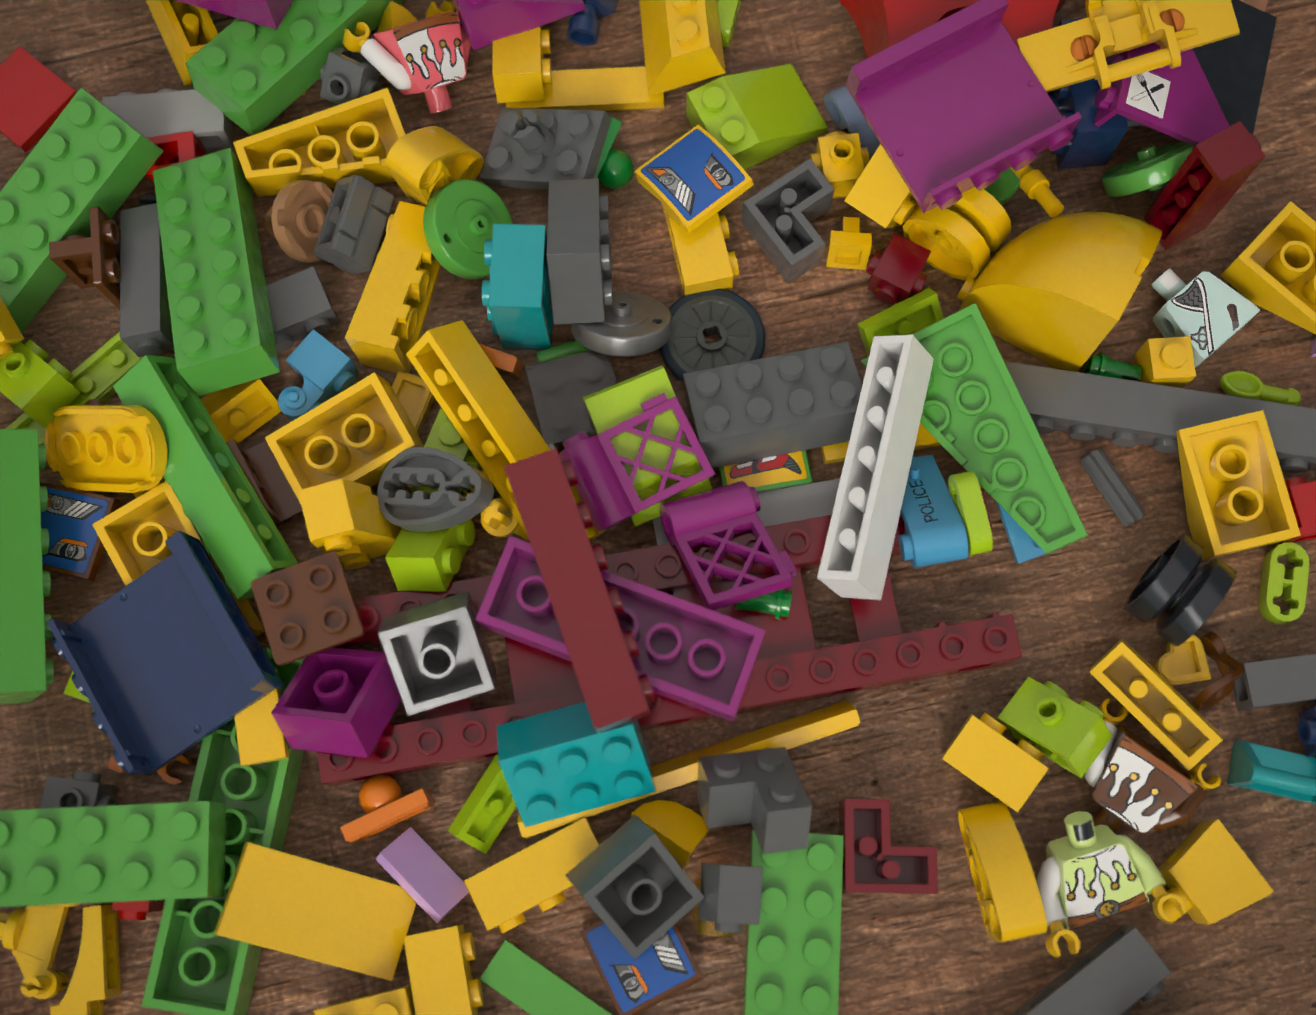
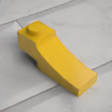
[50,904,121,1015]

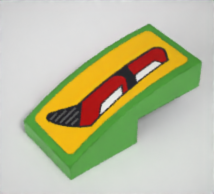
[719,450,814,493]

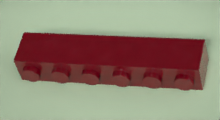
[504,448,656,734]

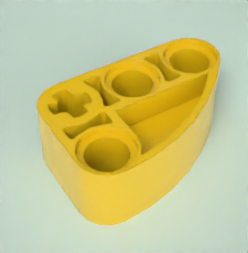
[386,126,484,207]
[958,801,1047,943]

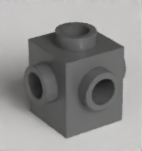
[320,45,381,106]
[39,770,116,809]

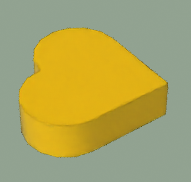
[1154,635,1211,686]

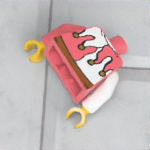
[343,0,471,114]

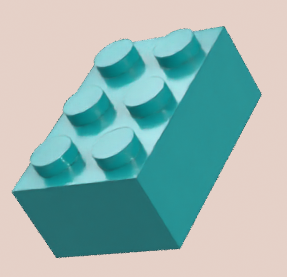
[482,224,553,350]
[497,702,656,827]

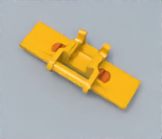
[1017,0,1240,92]

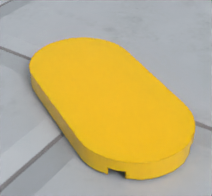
[44,405,167,493]

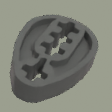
[377,447,494,532]

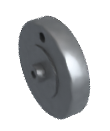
[572,291,672,356]

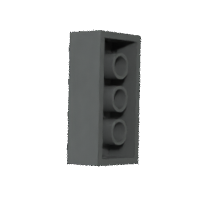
[683,342,862,468]

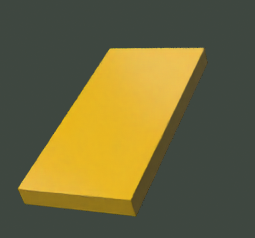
[214,842,417,981]

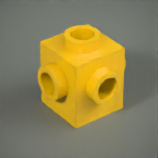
[809,131,869,199]

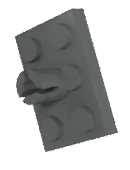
[479,108,611,190]

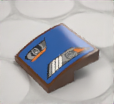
[40,482,120,581]
[580,920,704,1015]

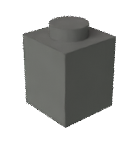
[698,863,762,933]

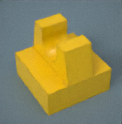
[826,217,872,270]

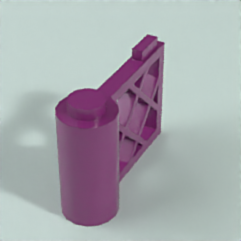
[559,393,715,533]
[659,481,797,610]

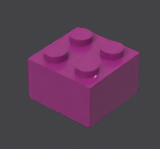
[271,648,402,758]

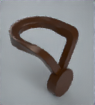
[1193,631,1245,711]

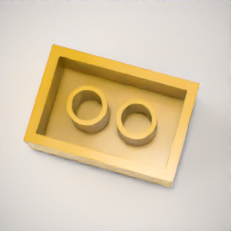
[265,372,424,506]

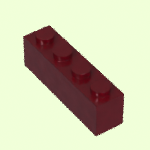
[1143,121,1266,251]

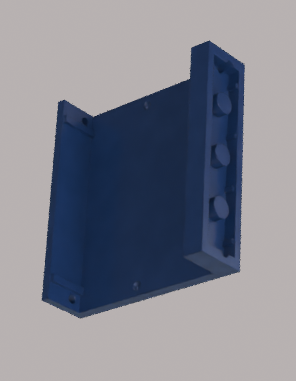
[47,531,283,776]

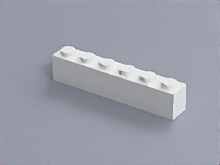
[817,335,934,600]

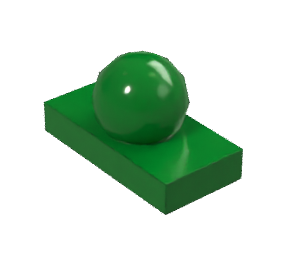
[593,116,634,189]

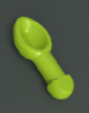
[1219,371,1301,406]

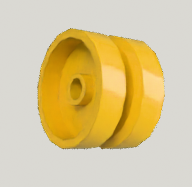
[903,187,1011,280]

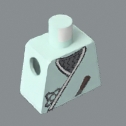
[1151,268,1260,368]

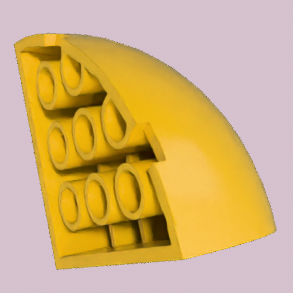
[957,212,1162,372]

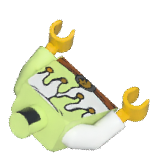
[1036,811,1186,957]

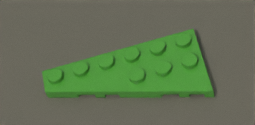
[861,303,1089,554]

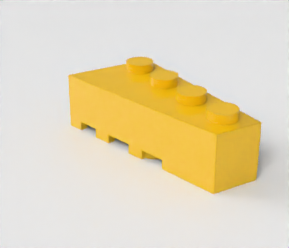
[233,88,405,197]
[345,201,441,373]

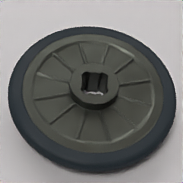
[659,289,765,382]

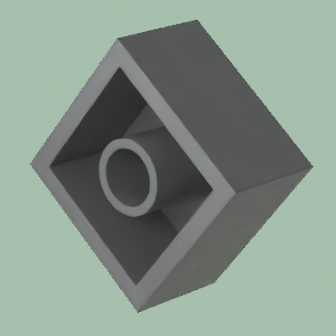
[378,591,496,715]
[565,815,705,960]

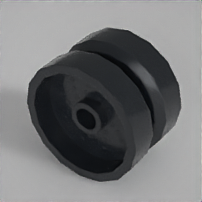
[1123,534,1237,647]

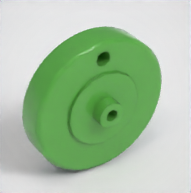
[1101,141,1195,197]
[423,179,513,280]

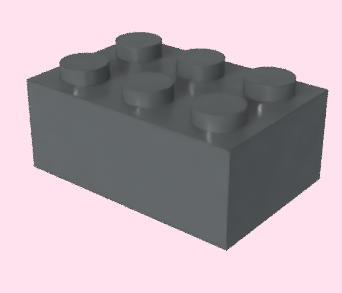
[547,178,613,324]

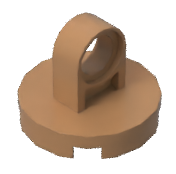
[261,180,333,263]

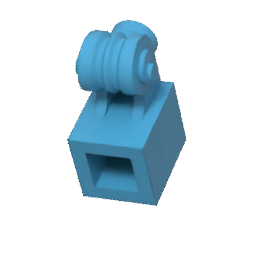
[278,329,359,422]

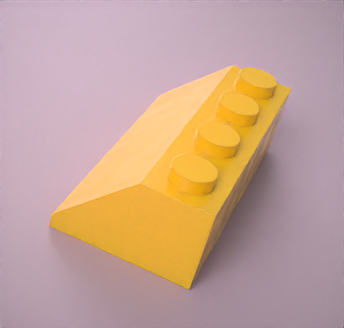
[639,0,726,96]

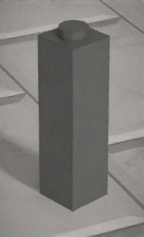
[120,203,175,357]
[1229,654,1316,712]

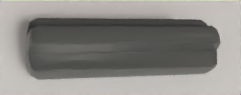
[1081,449,1145,527]

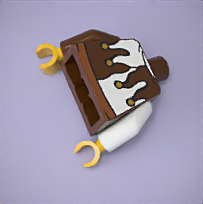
[1085,698,1221,835]

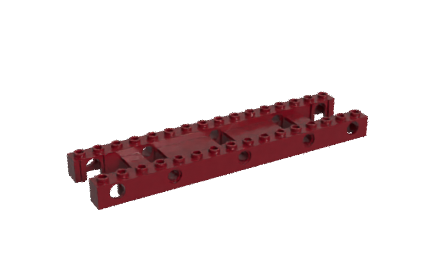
[317,488,1023,786]

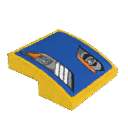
[634,124,754,233]

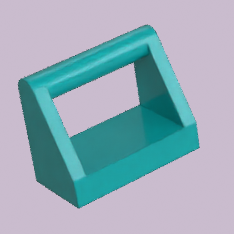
[1227,740,1316,805]

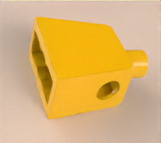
[1152,819,1274,925]

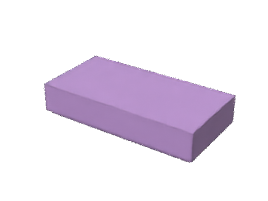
[376,827,469,924]

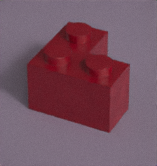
[839,799,938,894]

